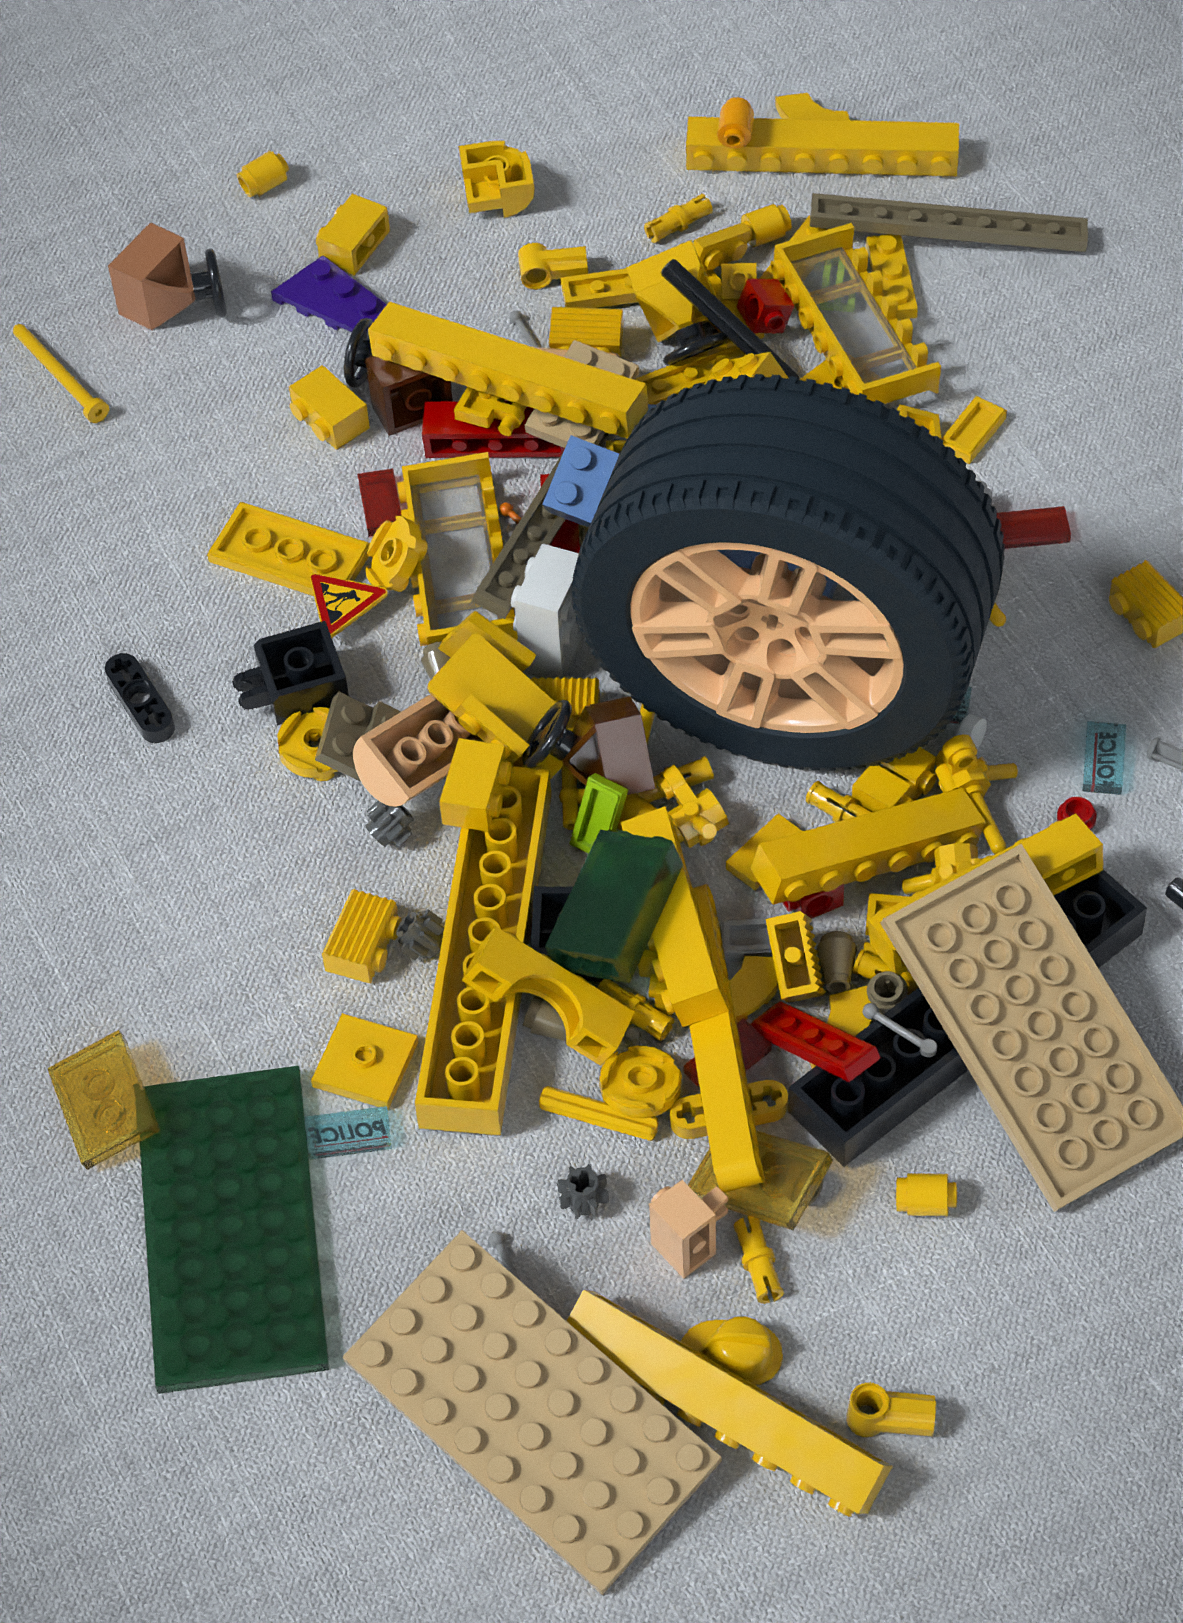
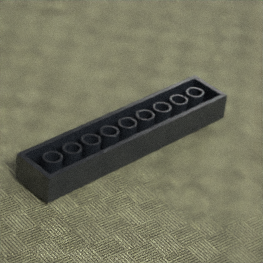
[788,869,1147,1167]

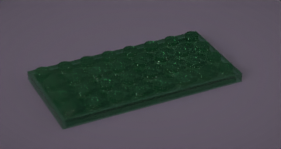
[136,1065,330,1394]

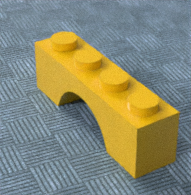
[462,926,635,1066]

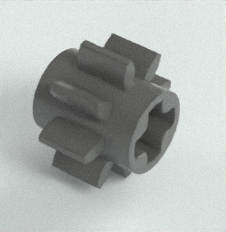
[365,801,414,847]
[396,909,444,960]
[557,1164,609,1219]

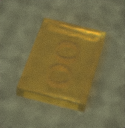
[47,1030,160,1170]
[688,1130,833,1231]

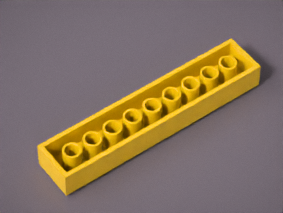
[415,766,552,1135]

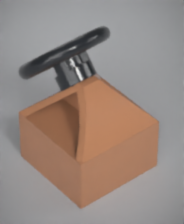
[108,222,227,330]

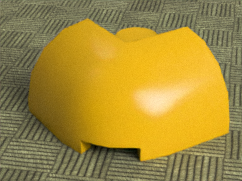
[458,141,535,218]

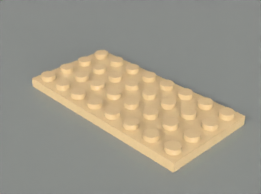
[880,844,1183,1212]
[342,1230,722,1595]

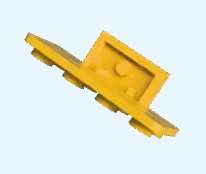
[427,634,577,780]

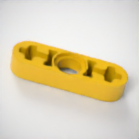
[670,1080,788,1139]

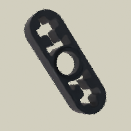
[105,653,175,743]

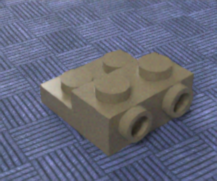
[315,692,401,782]

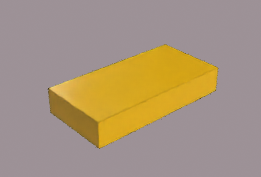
[942,396,1007,465]
[726,813,802,891]

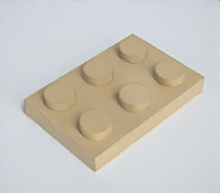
[525,340,639,448]

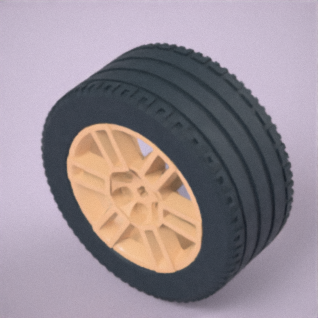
[572,374,1005,771]

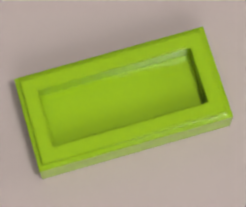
[569,773,628,861]

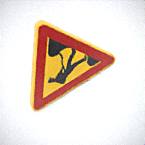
[309,573,388,638]

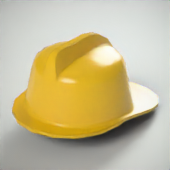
[681,1316,783,1385]

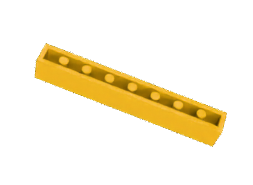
[686,116,959,176]
[368,301,648,439]
[567,1290,893,1517]

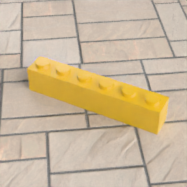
[750,787,986,905]
[618,806,729,1027]
[867,813,1103,975]

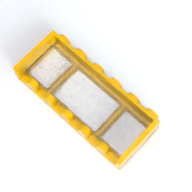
[770,223,941,404]
[397,452,518,646]

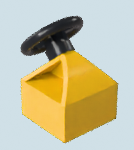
[626,240,729,366]

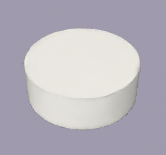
[956,714,987,749]

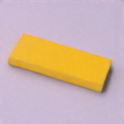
[207,501,370,596]

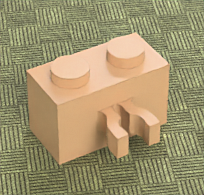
[649,1180,728,1279]

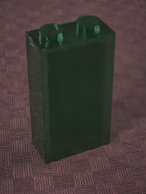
[545,829,683,983]

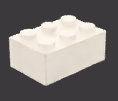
[511,544,584,679]

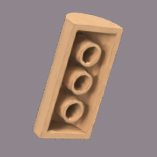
[353,694,485,807]

